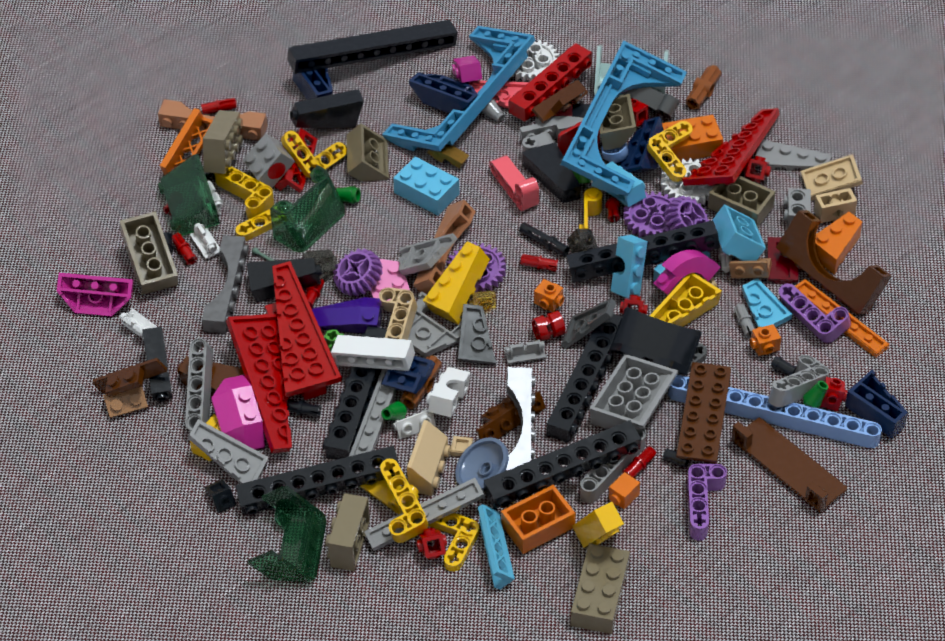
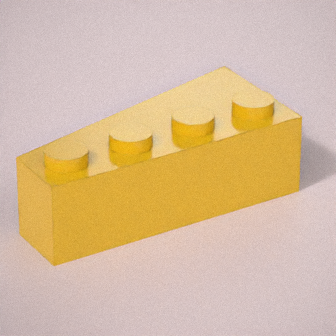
[423,241,490,325]
[650,273,722,327]
[572,502,624,548]

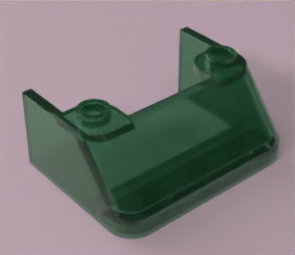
[248,485,327,583]

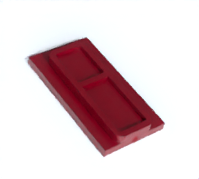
[767,237,798,284]

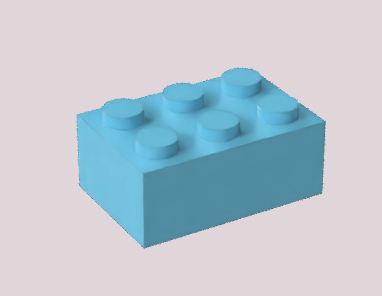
[393,156,460,216]
[713,204,766,261]

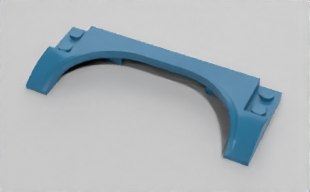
[382,26,535,152]
[560,40,687,196]

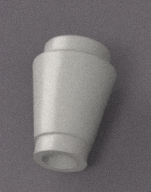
[481,99,505,123]

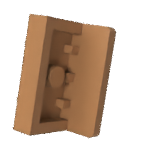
[729,258,772,278]
[103,386,148,418]

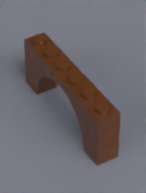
[776,210,892,315]

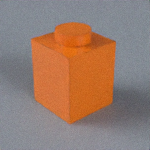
[608,472,640,510]

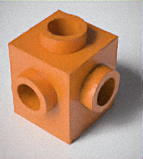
[534,279,565,312]
[749,324,781,356]

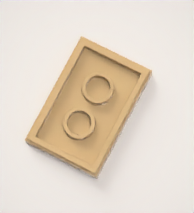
[800,154,863,201]

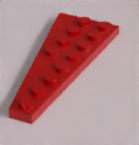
[682,108,780,186]
[272,261,341,397]
[226,314,292,453]

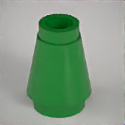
[332,186,361,204]
[803,380,828,408]
[381,401,407,421]

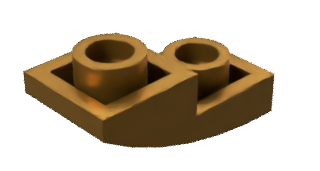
[427,144,469,168]

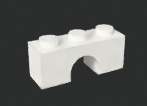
[427,367,470,417]

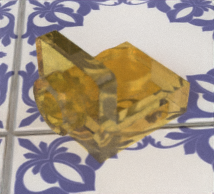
[469,291,496,310]

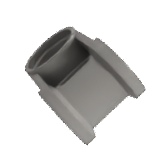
[521,132,555,156]

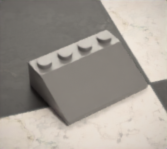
[589,354,678,429]

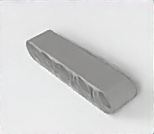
[185,338,213,431]
[580,429,646,503]

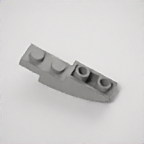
[520,116,584,144]

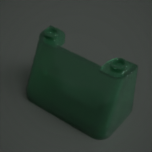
[157,154,221,236]
[270,165,345,252]

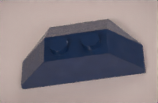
[409,72,478,114]
[620,116,663,172]

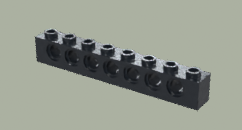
[566,220,720,283]
[546,314,622,443]
[323,326,387,460]
[484,420,641,510]
[236,445,399,515]

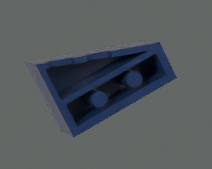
[292,68,333,100]
[845,370,908,439]

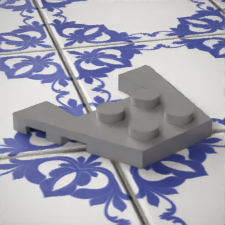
[396,292,461,358]

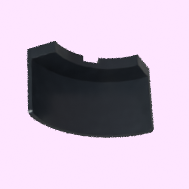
[609,307,702,375]

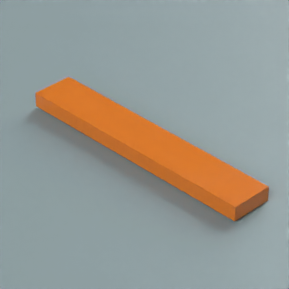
[795,279,890,358]

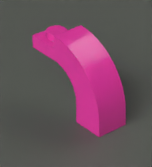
[653,250,721,295]

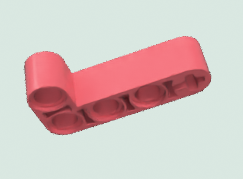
[489,155,539,211]

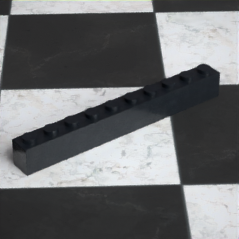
[287,20,458,74]

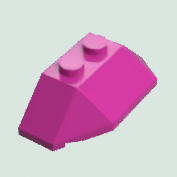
[56,273,134,317]
[211,375,265,450]

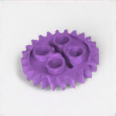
[623,191,675,238]
[445,242,507,295]

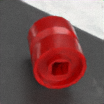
[531,311,566,341]

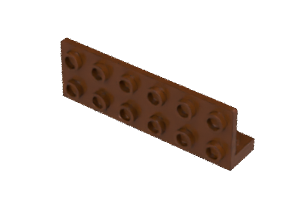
[676,362,731,464]
[731,417,847,512]

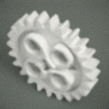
[511,40,559,82]
[660,158,716,205]

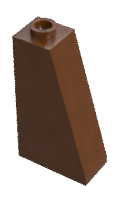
[178,356,245,398]

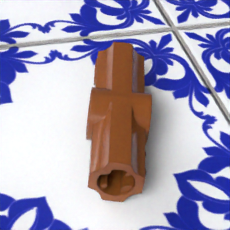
[685,65,721,110]
[401,355,442,410]

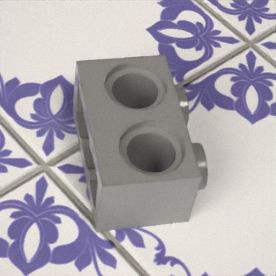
[783,188,811,228]

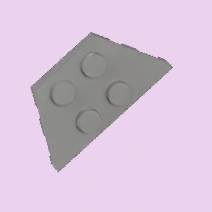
[399,233,457,276]

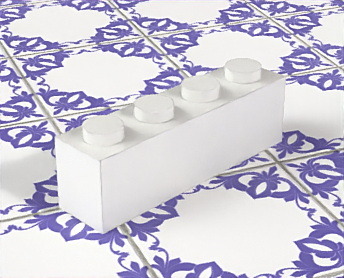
[331,335,415,371]

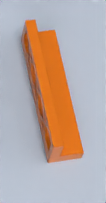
[159,108,213,181]

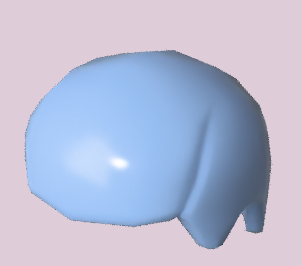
[601,143,628,164]

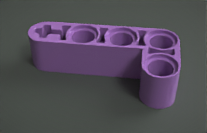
[779,283,851,343]
[687,464,727,541]

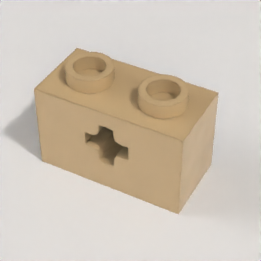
[813,188,857,223]

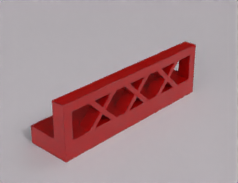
[275,128,318,193]

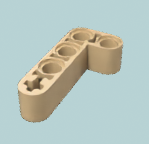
[379,287,417,340]

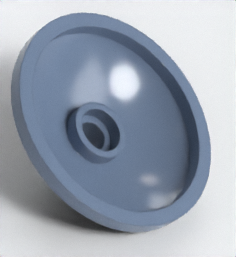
[455,437,509,491]

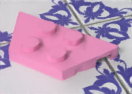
[370,259,410,312]

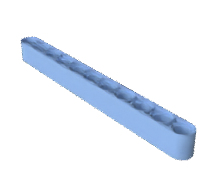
[668,375,882,448]

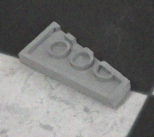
[755,140,832,171]
[188,419,269,484]

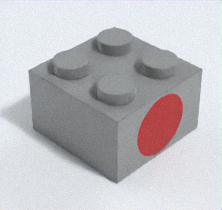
[243,133,295,188]

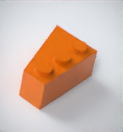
[815,212,862,275]

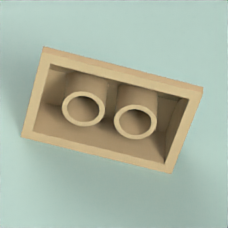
[407,420,451,496]

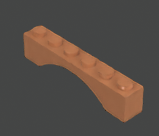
[158,99,268,141]
[413,200,476,294]

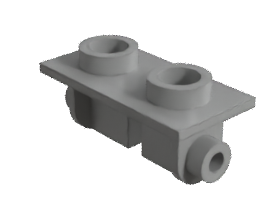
[504,340,546,364]

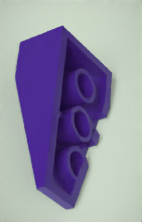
[312,297,383,333]

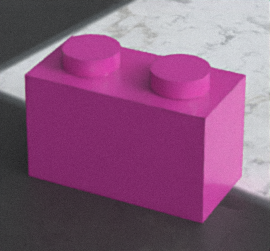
[451,55,482,83]

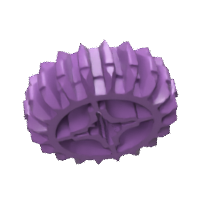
[664,195,710,230]
[333,248,383,297]

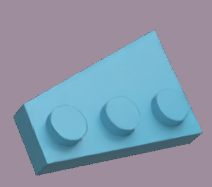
[742,278,792,327]

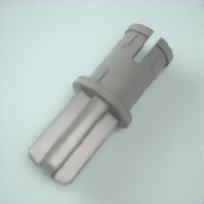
[734,303,755,339]

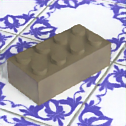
[203,110,243,174]
[120,211,178,295]
[571,543,630,634]

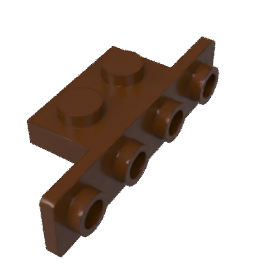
[532,80,588,123]
[92,358,167,397]
[476,391,546,440]

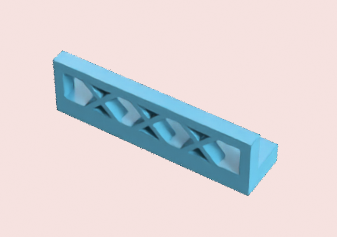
[478,504,515,590]

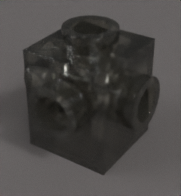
[567,229,598,254]

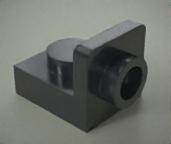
[204,479,236,513]

